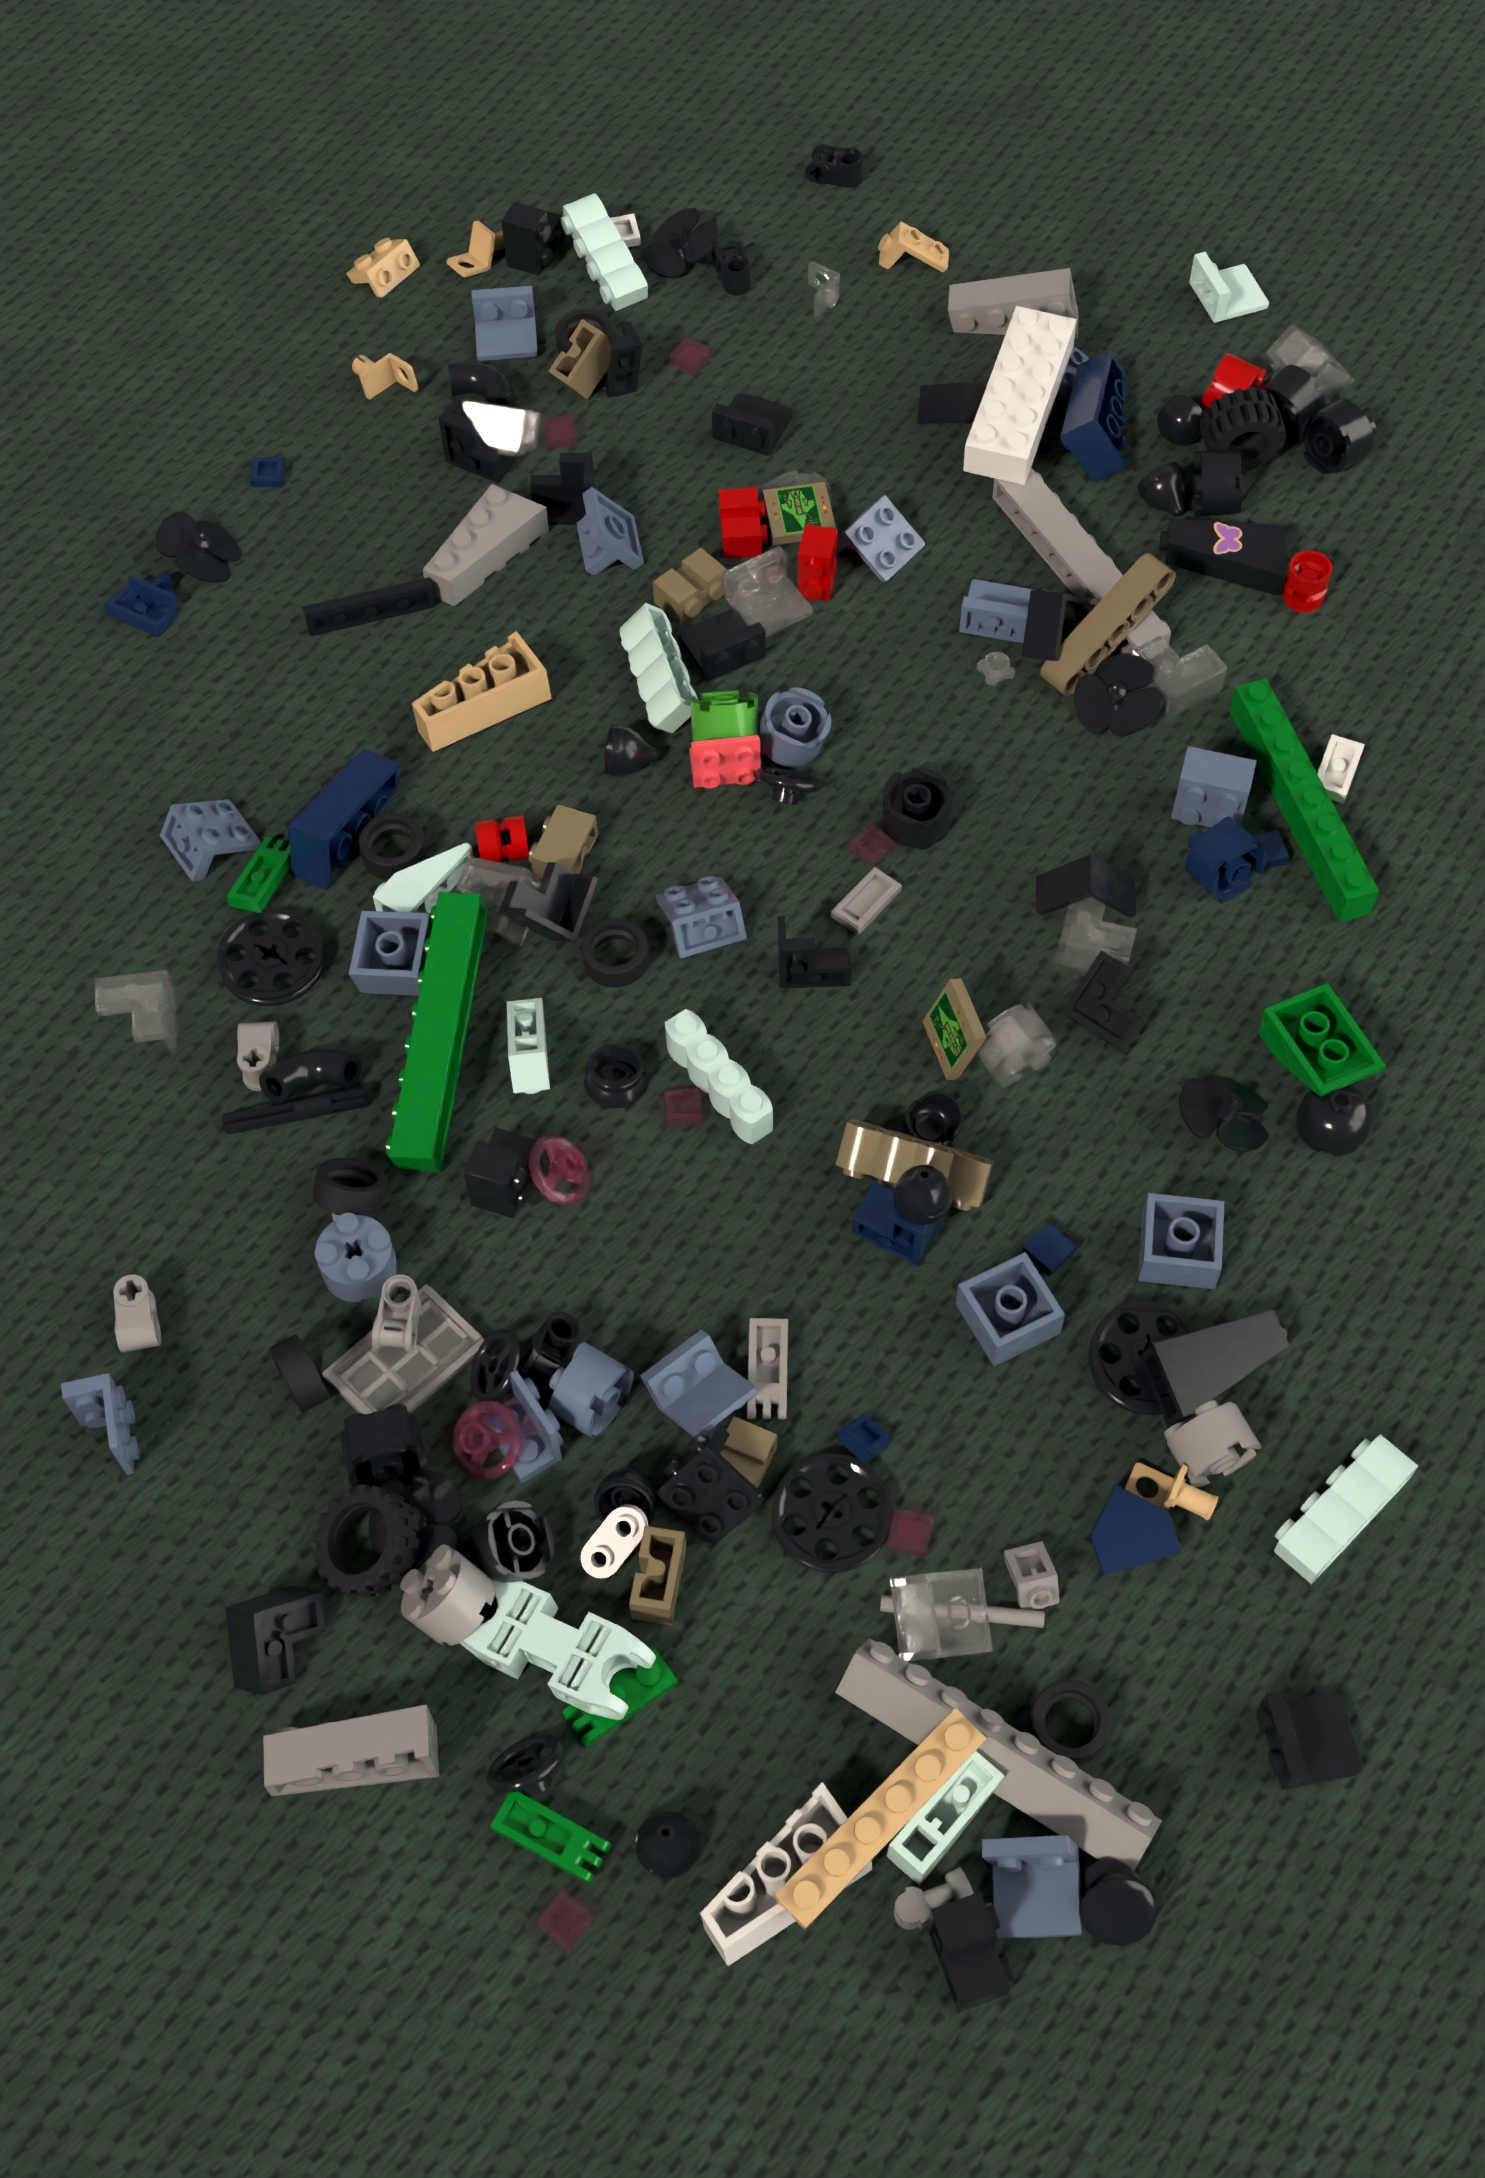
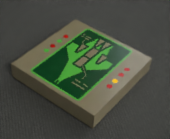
[763,482,836,545]
[922,978,987,1080]

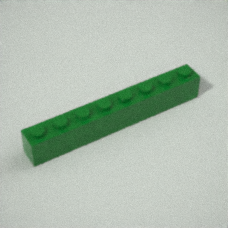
[1229,678,1379,922]
[386,892,489,1173]

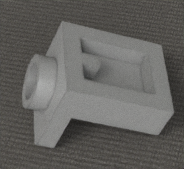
[1004,1541,1060,1610]

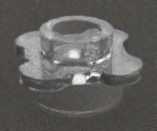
[977,652,1016,686]

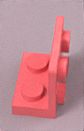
[689,735,761,788]

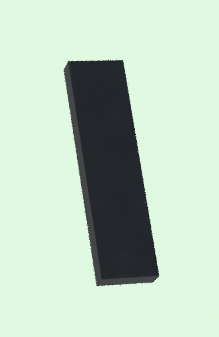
[303,577,436,636]

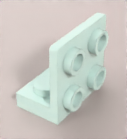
[1189,252,1269,323]

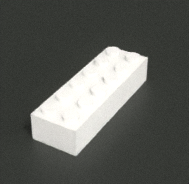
[963,306,1077,485]

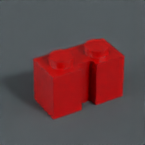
[719,487,768,559]
[798,524,838,601]

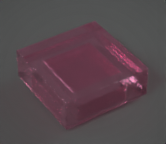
[670,337,712,375]
[543,415,577,449]
[848,823,896,869]
[664,1087,704,1128]
[886,1508,934,1558]
[535,1889,596,1954]

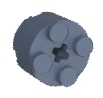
[759,687,832,769]
[315,1213,397,1302]
[547,1342,634,1437]

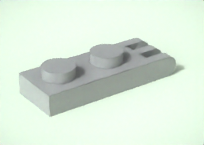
[747,1318,788,1420]

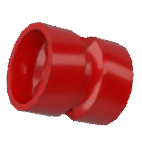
[1282,550,1333,612]
[475,815,529,866]

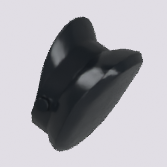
[584,1044,647,1108]
[1079,1859,1157,1946]

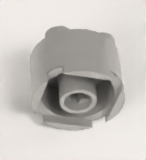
[1164,1400,1262,1487]
[400,1544,495,1646]

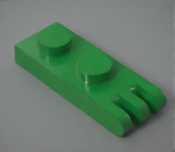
[226,836,291,913]
[562,1647,678,1748]
[490,1792,612,1884]

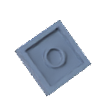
[576,487,644,575]

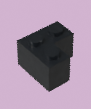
[501,201,566,276]
[463,1127,543,1218]
[926,1892,1014,2013]

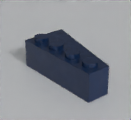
[1061,349,1126,482]
[288,749,399,891]

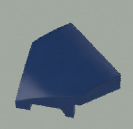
[104,572,178,637]
[1090,1484,1181,1575]

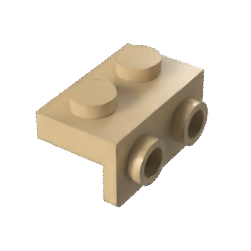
[347,238,420,297]

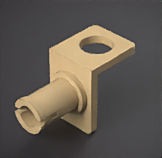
[447,221,505,277]
[352,353,419,400]
[1125,1462,1219,1521]

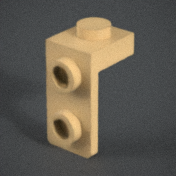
[878,221,949,272]

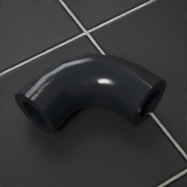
[448,362,516,417]
[259,1049,362,1103]

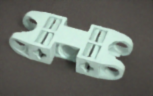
[460,1579,656,1720]

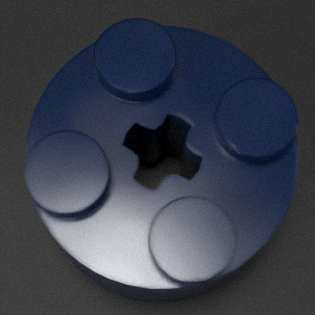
[1185,817,1268,901]

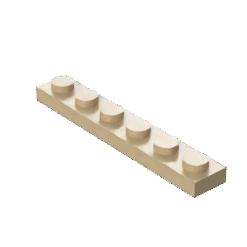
[774,1708,987,1930]

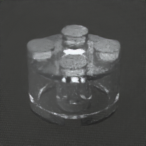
[976,1003,1056,1088]

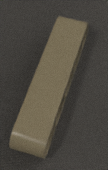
[1040,553,1176,696]

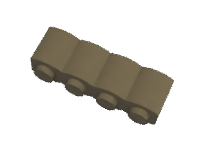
[835,1119,994,1211]

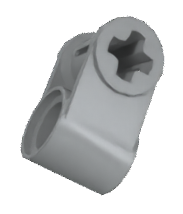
[237,1021,279,1091]
[113,1275,161,1353]
[372,1275,422,1353]

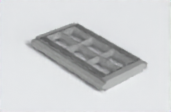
[322,1284,484,1414]

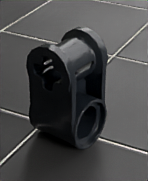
[805,144,863,188]
[711,240,750,296]
[519,1311,579,1388]

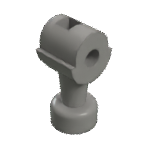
[894,1867,974,1930]

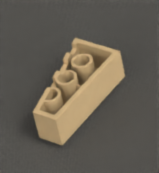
[412,631,552,752]

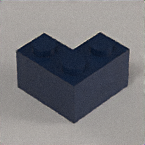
[852,1182,941,1266]

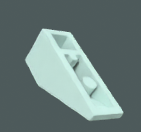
[373,843,475,913]
[507,998,550,1094]
[887,1751,1005,1886]

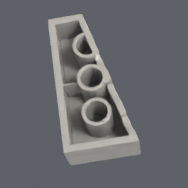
[948,268,1079,339]
[423,484,549,606]
[263,1704,439,1796]

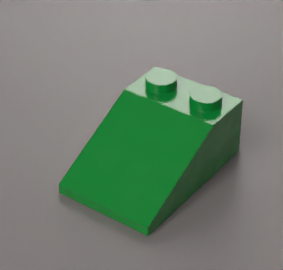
[1258,983,1386,1097]

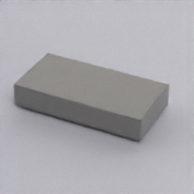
[831,867,902,935]

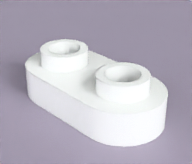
[581,1504,648,1578]

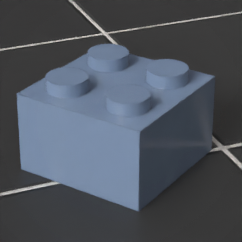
[1171,746,1257,827]
[349,911,432,996]
[1138,1193,1225,1289]
[956,1252,1065,1366]

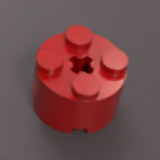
[1200,353,1267,412]

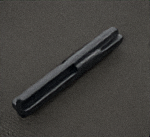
[222,1086,368,1134]

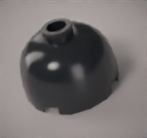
[1296,1085,1372,1156]
[472,1500,554,1583]

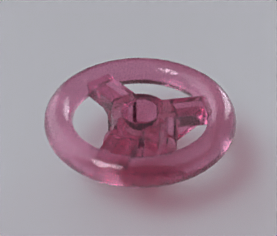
[529,1135,590,1205]
[453,1401,522,1480]

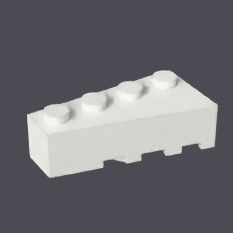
[700,1782,873,1966]

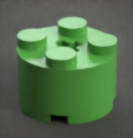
[690,690,759,741]

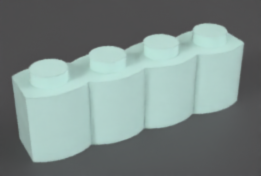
[560,193,648,311]
[620,603,698,734]
[665,1009,773,1144]
[1274,1434,1418,1584]

